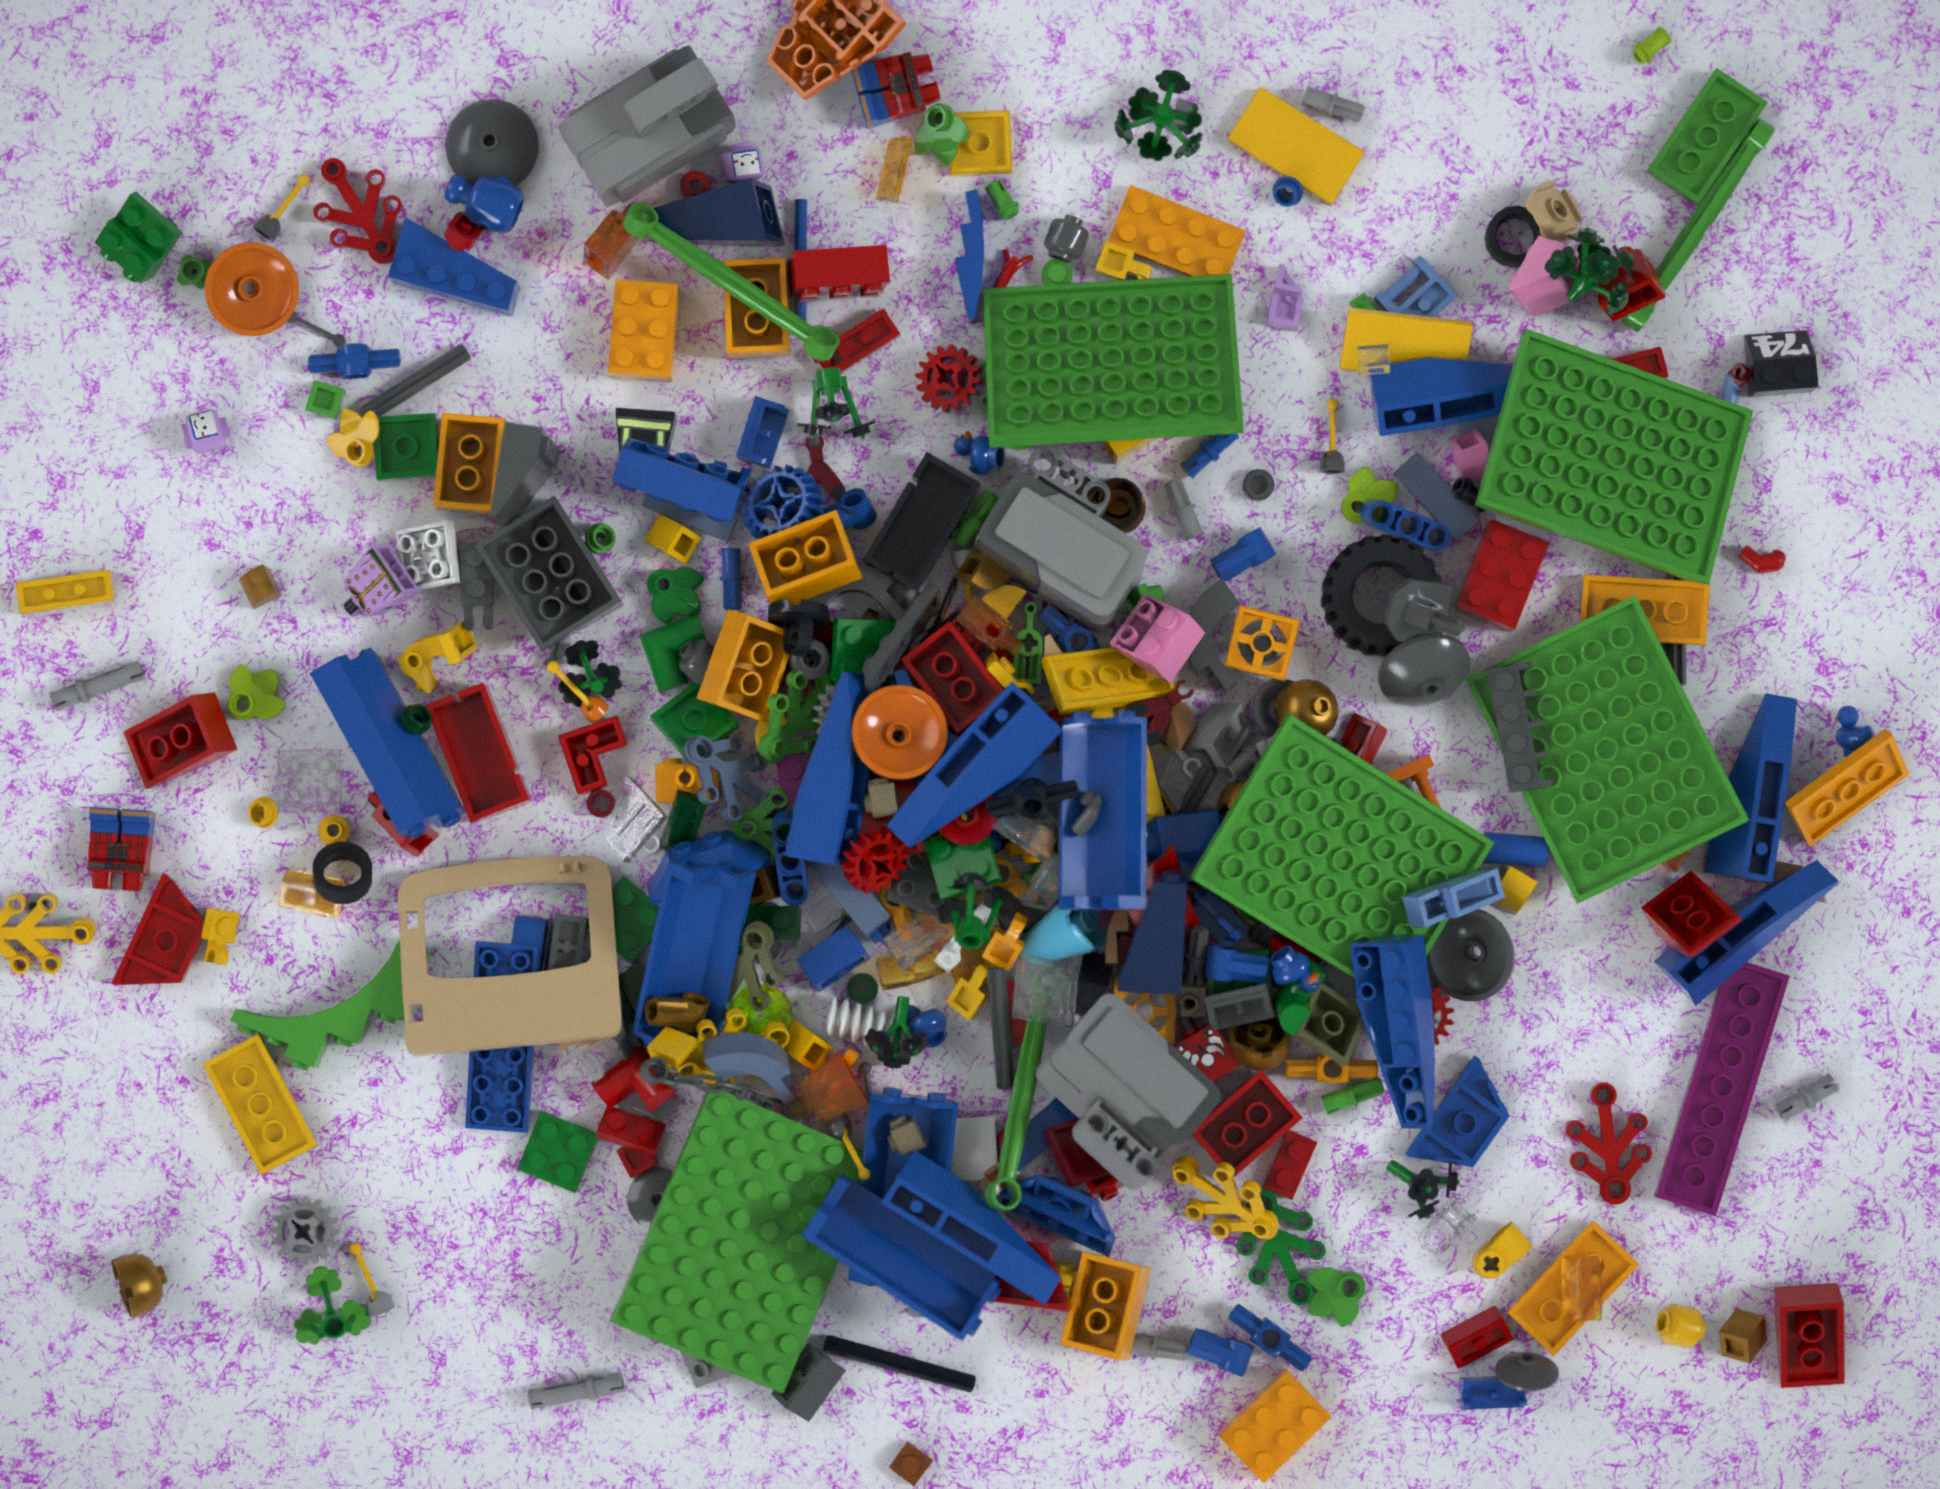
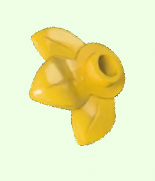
[327,408,380,467]

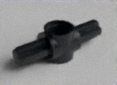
[986,778,1079,820]

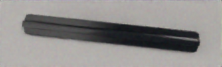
[823,1335,976,1392]

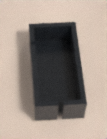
[863,452,981,593]

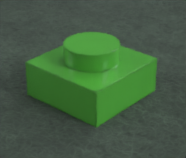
[305,380,346,420]

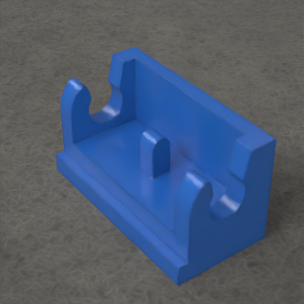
[736,396,789,469]
[796,924,871,992]
[1459,1376,1527,1410]

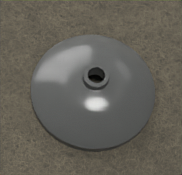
[445,99,539,186]
[1378,634,1470,706]
[1426,909,1515,1002]

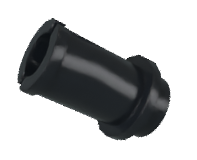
[1451,477,1486,512]

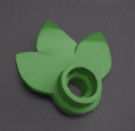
[915,103,968,165]
[1307,1267,1365,1327]

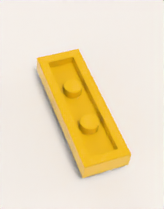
[16,569,115,615]

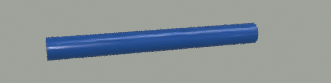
[794,199,807,321]

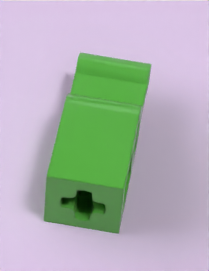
[1013,602,1043,686]

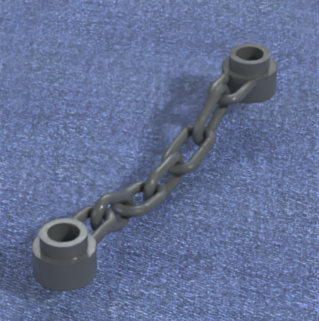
[640,1057,808,1122]

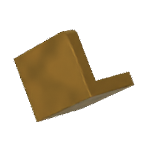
[1719,1309,1767,1364]

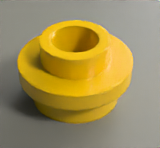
[248,797,278,828]
[318,815,350,845]

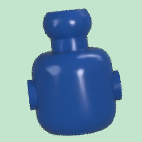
[444,175,524,234]

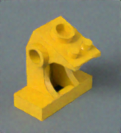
[396,620,479,694]

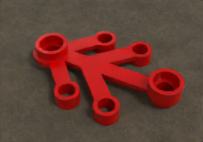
[313,158,403,264]
[1565,1082,1652,1205]

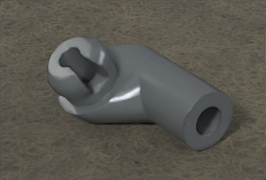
[1070,790,1102,837]

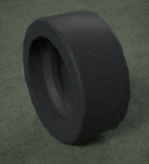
[1484,206,1541,268]
[312,842,372,904]

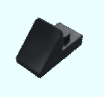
[1070,952,1113,1015]

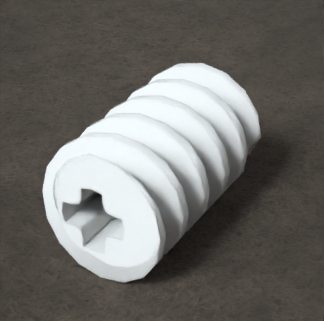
[826,996,895,1047]

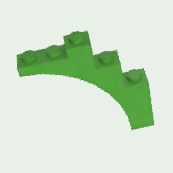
[230,939,433,1071]

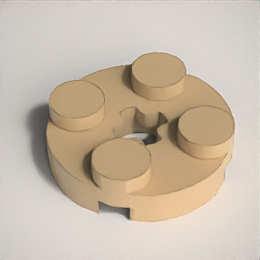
[1525,181,1582,242]

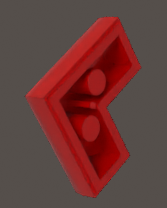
[558,715,628,795]
[591,1046,677,1113]

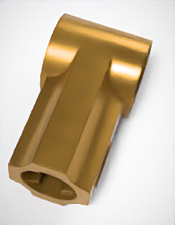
[644,992,710,1033]

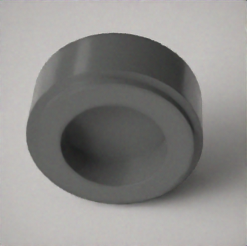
[1242,469,1274,501]

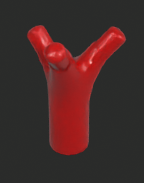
[992,249,1033,288]

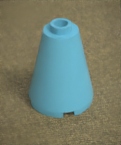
[1019,904,1107,966]

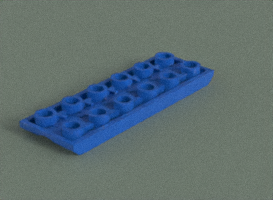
[465,941,540,1133]

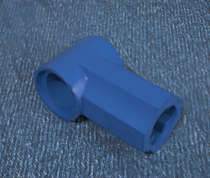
[816,488,877,530]
[1210,527,1277,582]
[1204,945,1270,984]
[1187,1327,1254,1377]

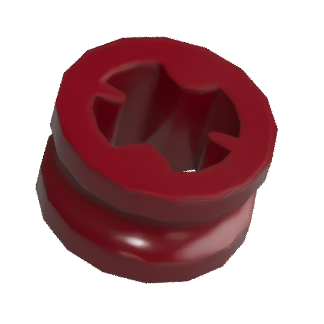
[586,789,616,818]

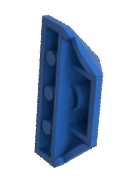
[1146,809,1225,881]
[647,830,771,905]
[996,1174,1116,1257]

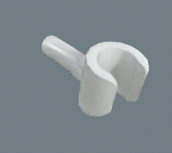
[1166,740,1201,776]
[642,835,667,858]

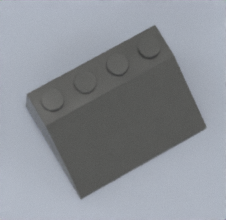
[490,422,559,528]
[474,495,624,652]

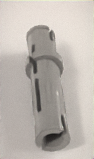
[49,660,146,711]
[528,1371,625,1410]

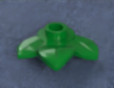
[646,566,704,624]

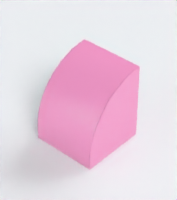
[1448,428,1489,481]

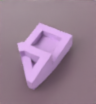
[1266,264,1303,331]

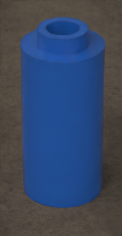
[1483,832,1549,868]

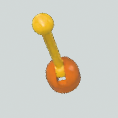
[547,661,609,723]

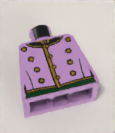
[343,544,420,617]

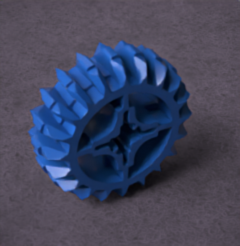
[741,464,825,543]

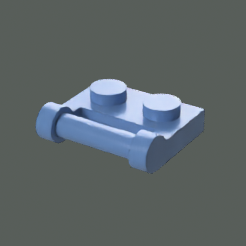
[1373,256,1458,317]

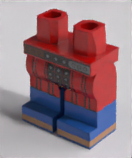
[851,51,941,129]
[87,807,156,892]

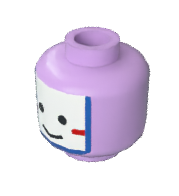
[721,142,764,184]
[182,409,230,454]

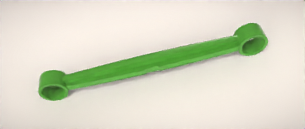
[1621,118,1775,332]
[623,203,840,361]
[985,964,1064,1211]

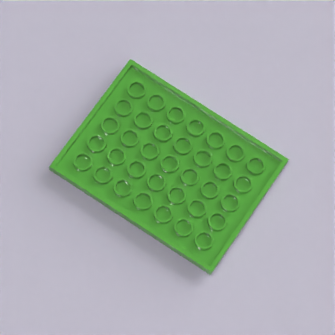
[983,274,1244,448]
[1475,329,1753,585]
[1465,595,1749,904]
[1189,714,1495,978]
[609,1085,863,1393]

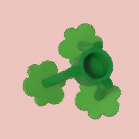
[294,1266,371,1345]

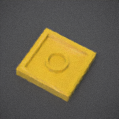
[950,110,1012,176]

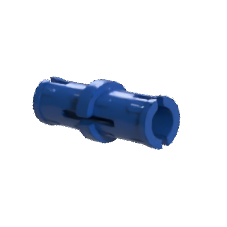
[1180,434,1239,479]

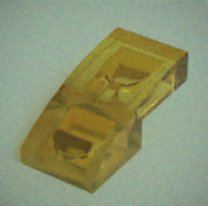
[876,942,946,991]

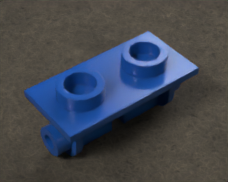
[1191,886,1249,947]

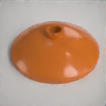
[204,242,299,336]
[852,685,947,780]

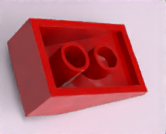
[123,692,238,789]
[1641,871,1742,958]
[1774,1283,1845,1388]

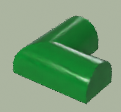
[639,614,707,694]
[1273,956,1326,1036]

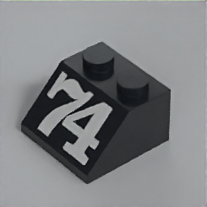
[1744,330,1819,397]

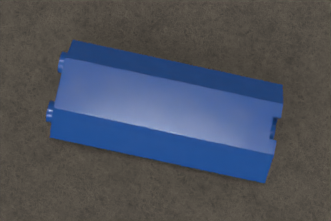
[310,648,466,839]
[1058,711,1147,911]
[631,855,756,1045]
[848,1087,958,1286]
[801,1172,1002,1342]

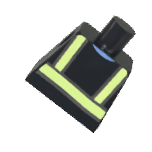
[616,408,677,453]

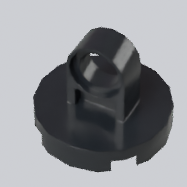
[767,599,830,657]

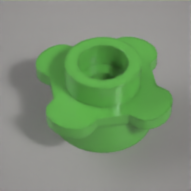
[177,255,211,289]

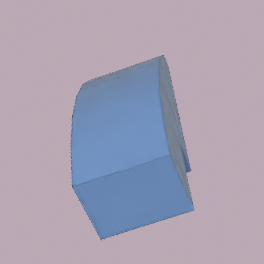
[1402,868,1505,928]

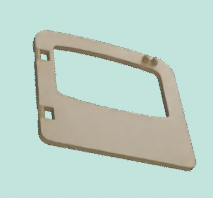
[398,856,622,1056]

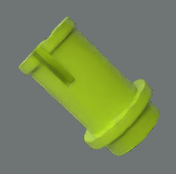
[1631,27,1672,65]

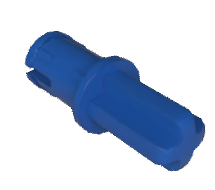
[719,548,744,611]

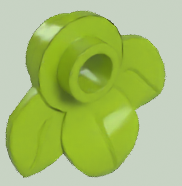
[1341,466,1399,523]
[227,664,286,720]

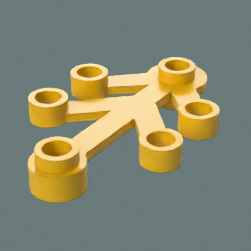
[0,892,97,974]
[672,1008,790,1085]
[1172,1155,1279,1239]

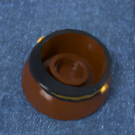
[1092,478,1146,533]

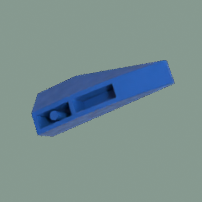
[1368,357,1513,436]
[785,671,870,865]
[887,682,1063,848]
[1703,693,1797,883]
[1654,860,1839,1006]
[1350,934,1435,1129]
[881,1151,1061,1305]

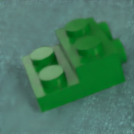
[94,191,183,284]

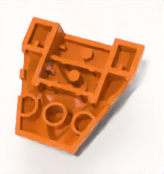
[766,0,907,100]

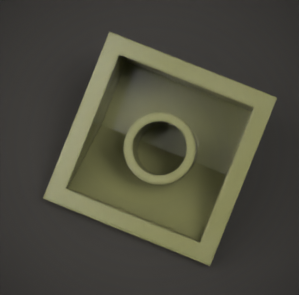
[1295,983,1365,1067]

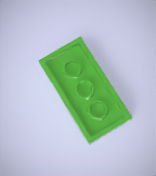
[1646,68,1768,206]

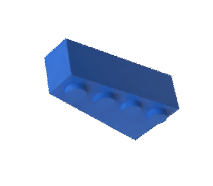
[388,217,520,317]
[612,437,752,522]

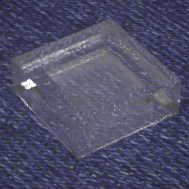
[1357,344,1390,375]
[906,970,948,1012]

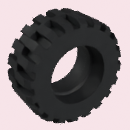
[1320,534,1442,656]

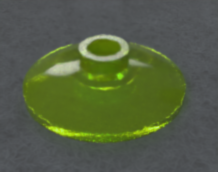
[730,984,793,1035]

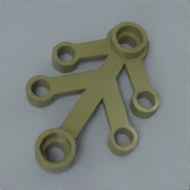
[723,921,784,1021]

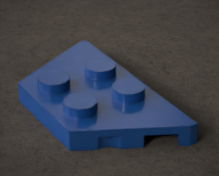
[1404,1055,1509,1167]

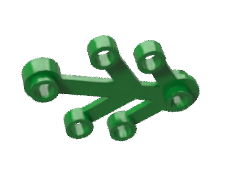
[1236,1189,1326,1305]

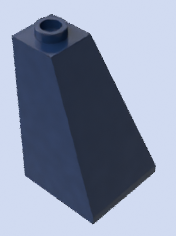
[653,178,785,247]
[1117,870,1187,995]

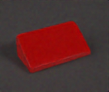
[1340,713,1387,765]
[1441,1306,1514,1369]

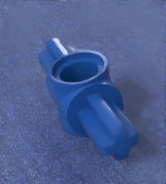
[308,343,401,379]
[1039,604,1100,653]
[1228,1304,1312,1371]

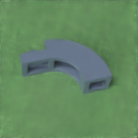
[702,1033,797,1105]

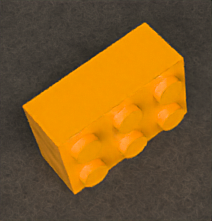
[723,258,791,359]
[608,279,680,382]
[433,413,507,515]
[748,510,863,605]
[696,610,790,723]
[1060,1251,1152,1360]
[1217,1367,1332,1483]

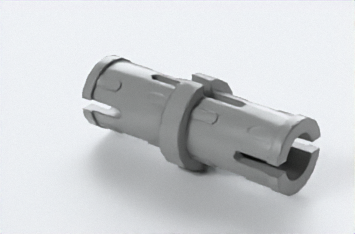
[1774,1073,1839,1122]

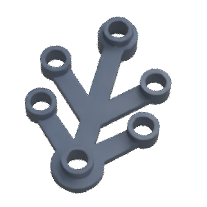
[684,734,785,823]

